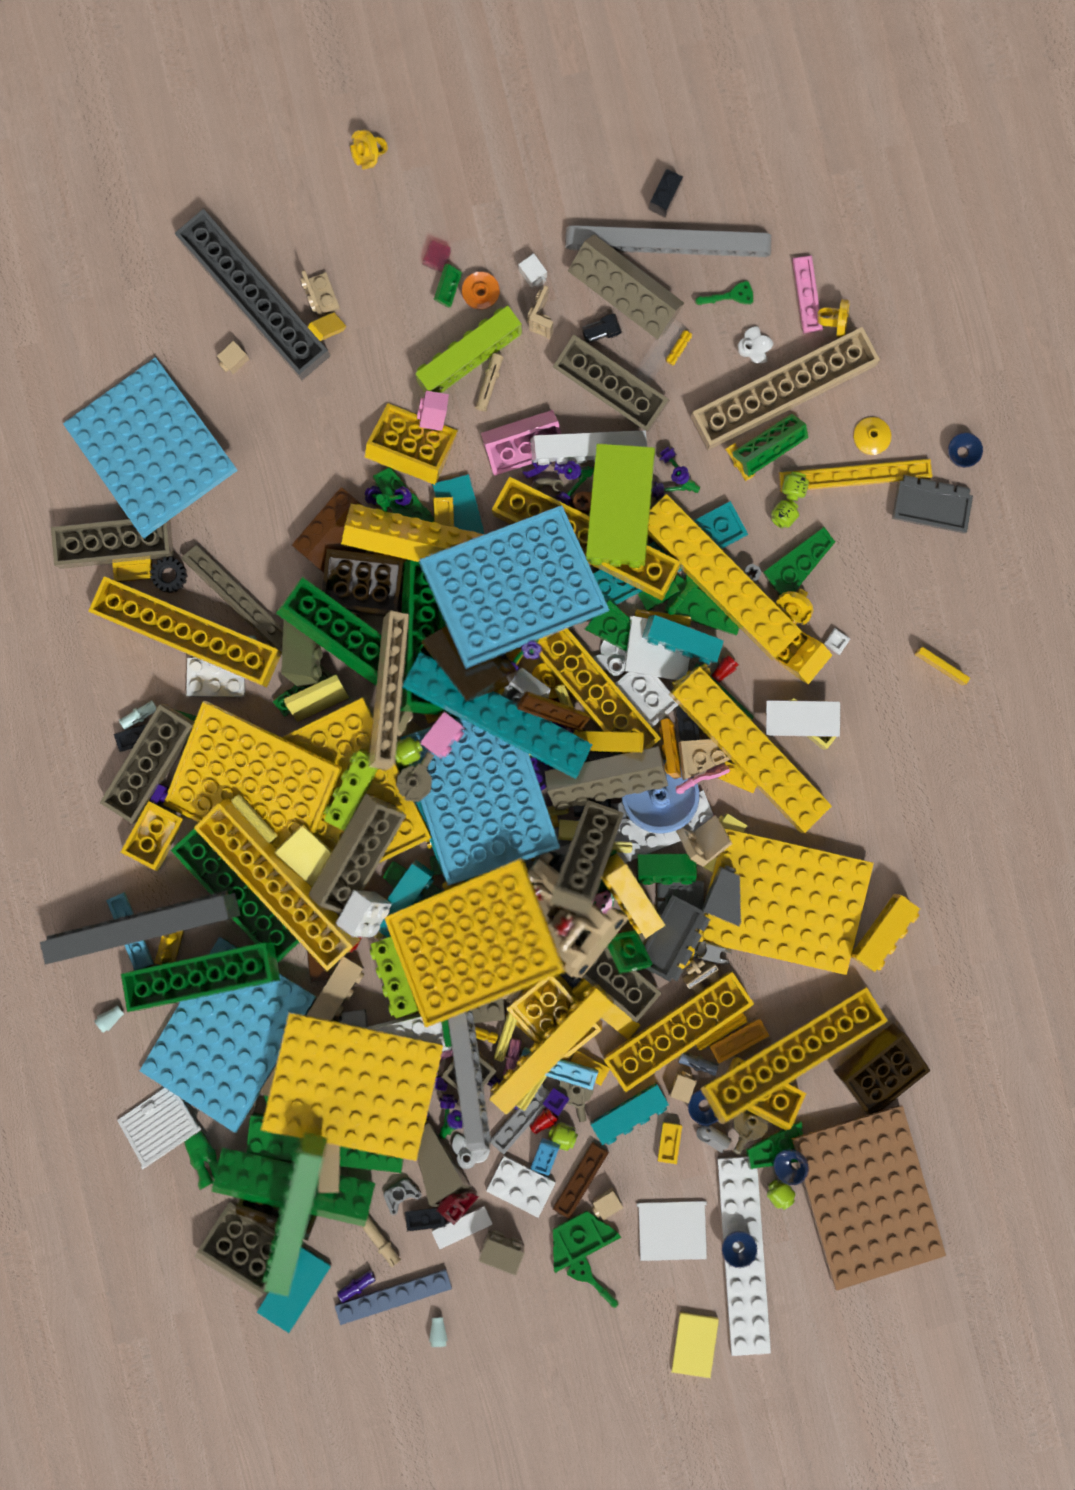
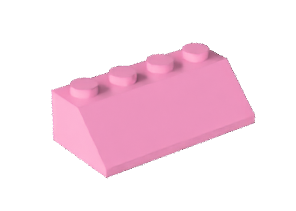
[481,410,561,476]

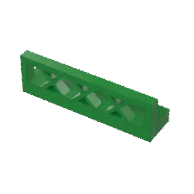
[732,414,808,477]

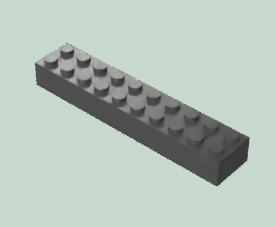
[174,209,330,381]
[40,891,241,965]

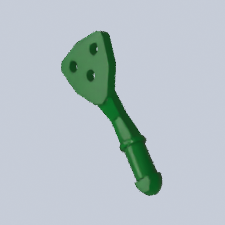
[695,281,754,305]
[667,574,699,615]
[567,1257,619,1308]

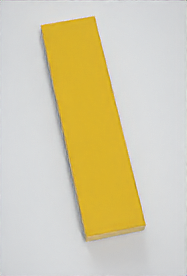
[574,731,644,753]
[571,978,641,1040]

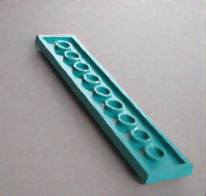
[580,501,749,624]
[402,652,592,779]

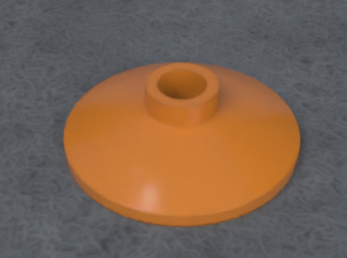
[462,272,500,310]

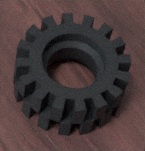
[150,557,187,593]

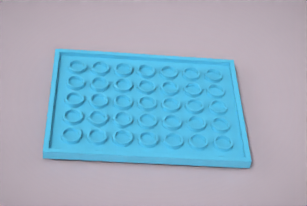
[63,357,238,538]
[419,505,609,668]
[400,700,560,886]
[140,937,317,1133]

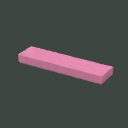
[792,255,823,333]

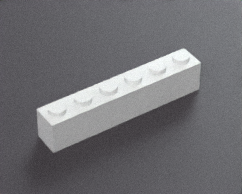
[530,430,647,465]

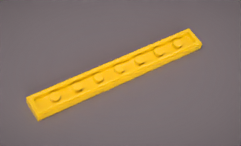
[779,459,932,492]

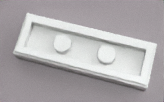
[431,1205,493,1249]

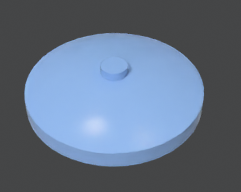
[622,760,699,833]

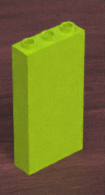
[586,444,655,568]

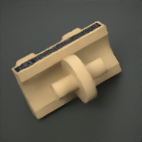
[682,959,719,993]

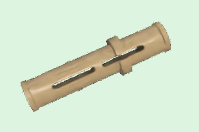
[475,353,504,412]
[361,1216,401,1267]

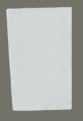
[766,701,840,737]

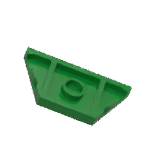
[553,1210,621,1273]

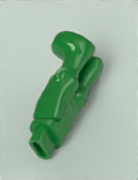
[184,1130,218,1190]

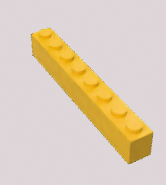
[489,983,614,1115]

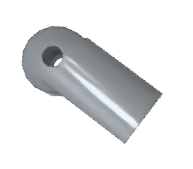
[697,941,732,964]
[696,1125,732,1153]

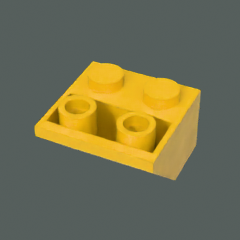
[775,632,832,684]

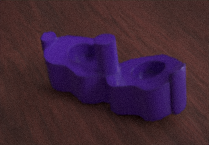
[523,462,551,479]
[435,1071,448,1091]

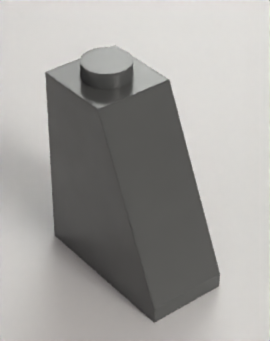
[701,865,741,926]

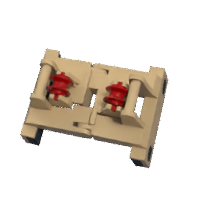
[528,851,629,978]

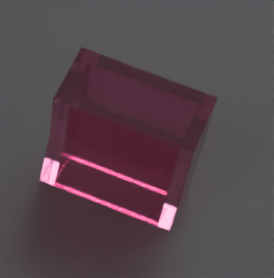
[422,240,451,273]

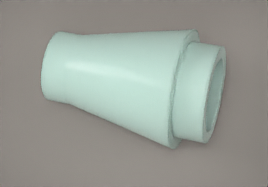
[94,1005,124,1033]
[429,1317,448,1347]

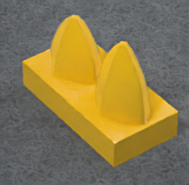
[154,930,184,965]

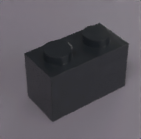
[649,169,683,218]

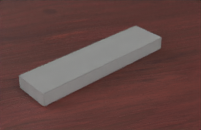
[491,1084,551,1155]

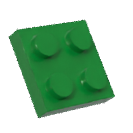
[607,930,653,973]

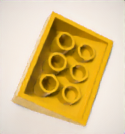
[365,403,458,485]
[507,974,603,1060]

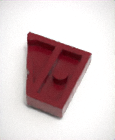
[437,1191,479,1225]

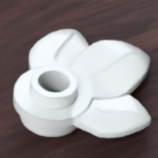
[738,327,773,364]
[593,640,627,676]
[452,1134,490,1169]

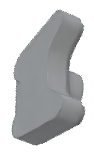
[384,1178,422,1215]

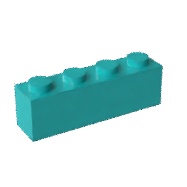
[642,615,724,665]
[379,860,435,938]
[590,1083,669,1145]

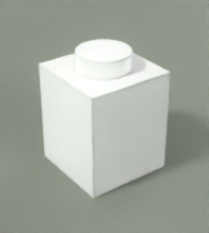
[518,254,547,288]

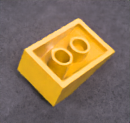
[120,801,183,872]

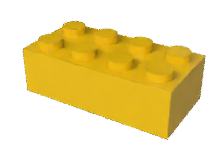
[601,853,665,938]
[851,894,920,972]
[727,1057,807,1130]

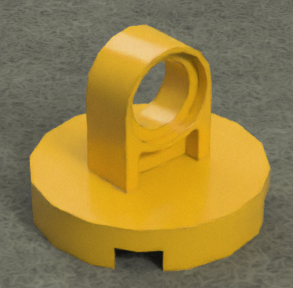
[350,129,388,170]
[817,299,850,338]
[776,588,814,625]

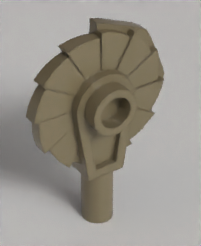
[396,752,434,802]
[558,1080,594,1122]
[733,1110,768,1154]

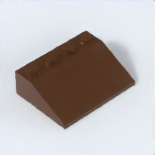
[292,487,367,573]

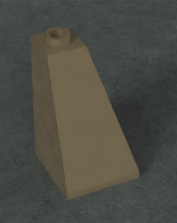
[418,1123,471,1207]

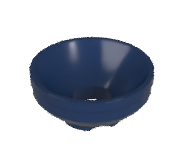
[948,433,983,468]
[688,1090,719,1125]
[774,1149,809,1185]
[722,1231,758,1268]

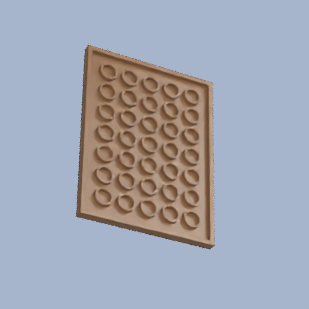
[791,1105,946,1291]

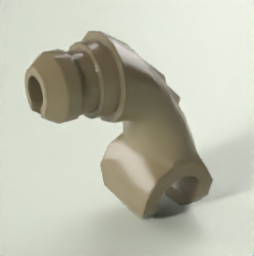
[530,477,564,493]

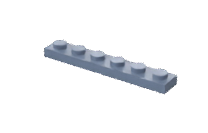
[335,1269,452,1325]

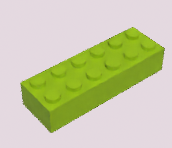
[415,306,522,393]

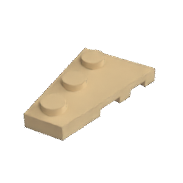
[678,739,730,780]

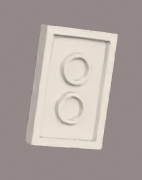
[186,658,245,697]
[615,672,678,727]
[486,1155,556,1218]

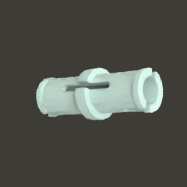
[119,700,157,730]

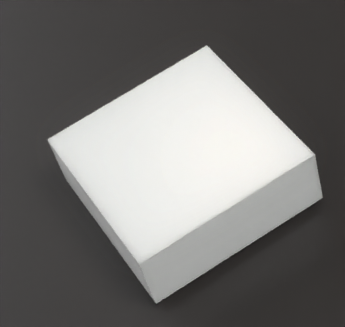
[824,628,850,655]

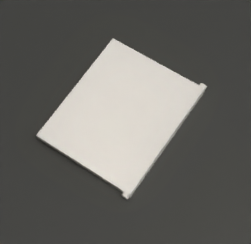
[624,616,695,681]
[117,1088,201,1169]
[637,1201,707,1261]

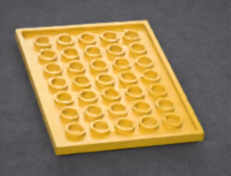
[282,697,432,863]
[163,701,342,849]
[698,828,874,975]
[384,859,566,1028]
[261,1012,443,1161]

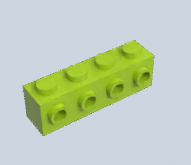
[324,749,378,831]
[369,937,419,1018]

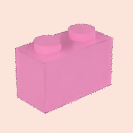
[417,391,449,431]
[420,712,465,759]

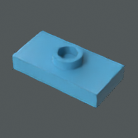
[531,1138,560,1176]

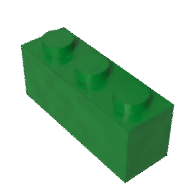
[637,854,697,885]

